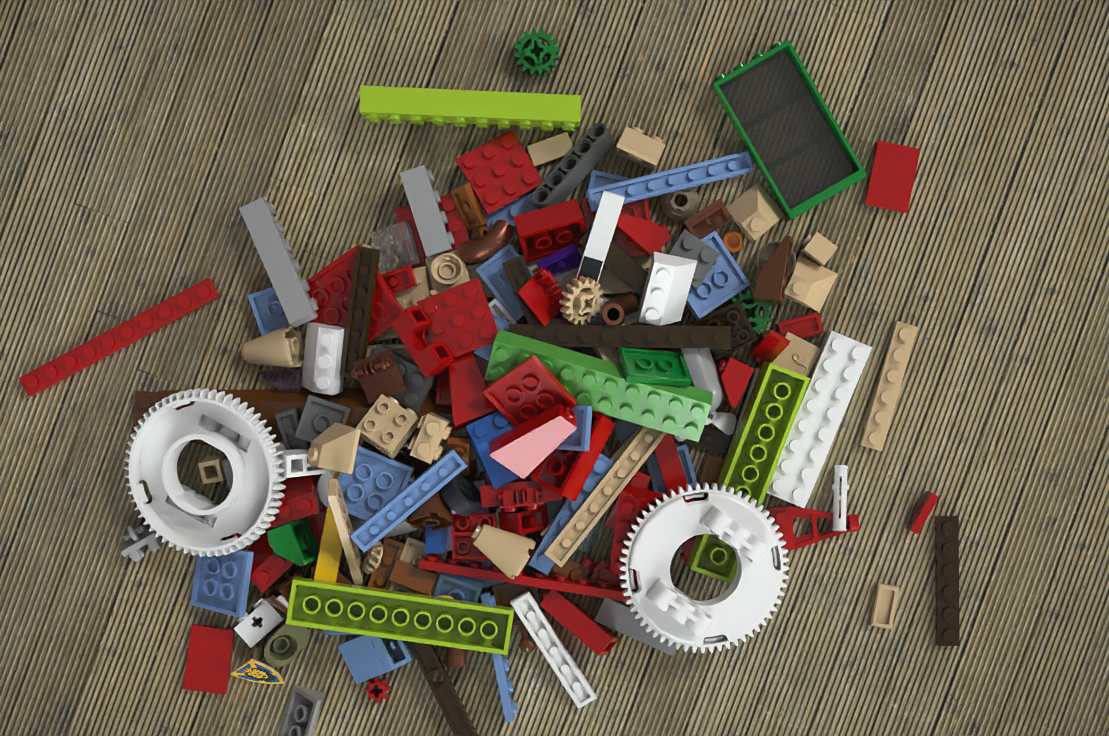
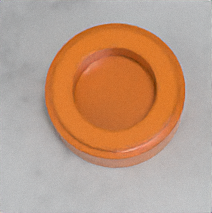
[722,231,744,253]

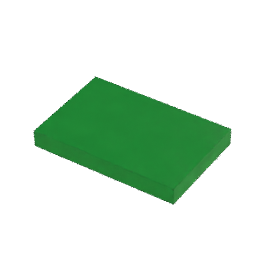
[617,347,692,387]

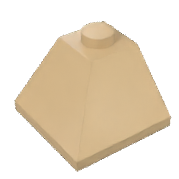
[727,182,785,243]
[784,256,838,313]
[307,422,361,474]

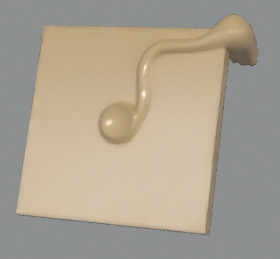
[425,250,470,296]
[772,332,822,377]

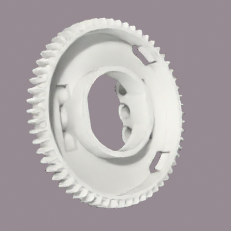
[124,388,286,557]
[619,482,789,653]

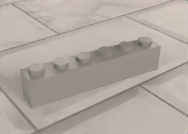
[239,197,319,328]

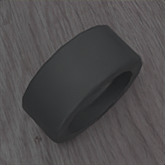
[441,474,481,517]

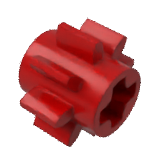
[364,676,392,703]

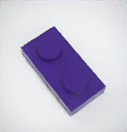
[536,243,582,278]

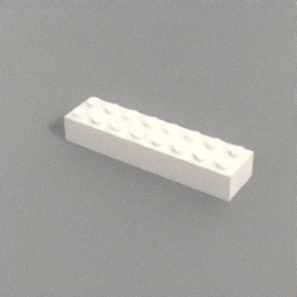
[766,331,872,509]

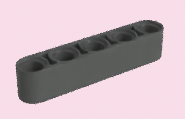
[532,122,614,209]

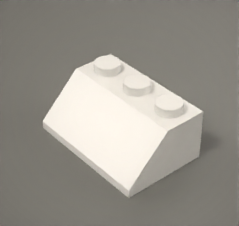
[638,252,697,326]
[301,322,346,395]

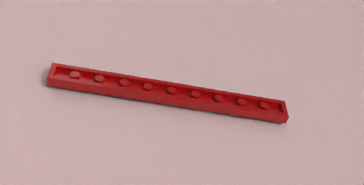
[19,278,220,397]
[418,554,636,601]

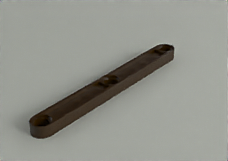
[395,590,478,736]

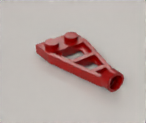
[769,506,859,550]

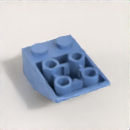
[338,635,414,685]

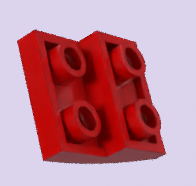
[452,513,497,561]

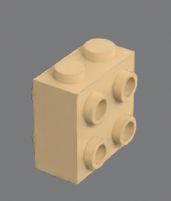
[356,394,419,459]
[409,412,453,464]

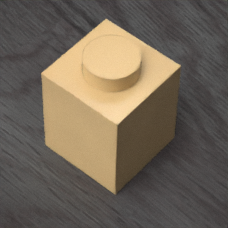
[800,232,838,266]
[198,454,228,484]

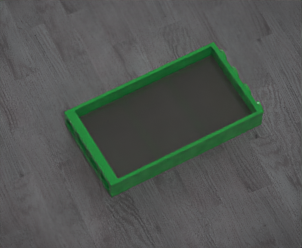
[711,40,867,221]

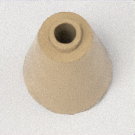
[241,325,305,368]
[471,524,536,580]

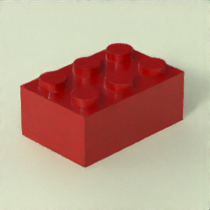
[513,199,586,263]

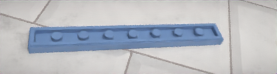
[586,150,754,212]

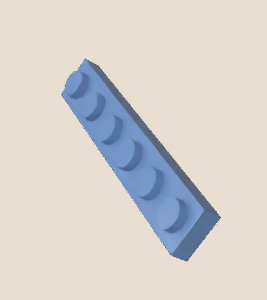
[349,448,467,553]
[528,453,614,575]
[480,590,518,722]

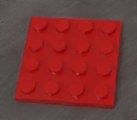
[307,244,404,344]

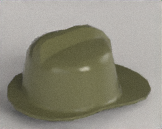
[264,624,309,667]

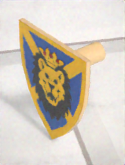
[230,647,284,684]

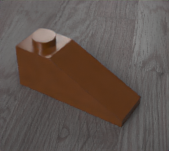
[751,236,793,305]

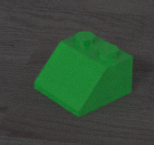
[267,516,319,566]

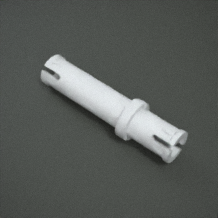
[832,465,849,531]

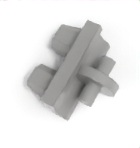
[120,524,162,562]

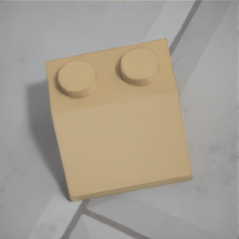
[615,126,666,171]

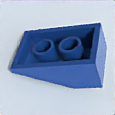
[465,411,534,490]

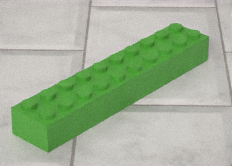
[485,329,713,442]

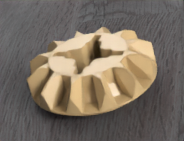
[362,541,383,574]

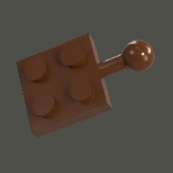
[492,582,542,653]

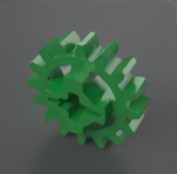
[514,28,560,77]
[726,290,773,335]

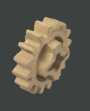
[559,276,604,325]

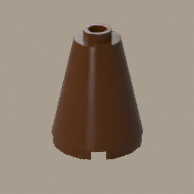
[409,468,453,531]
[264,568,310,628]

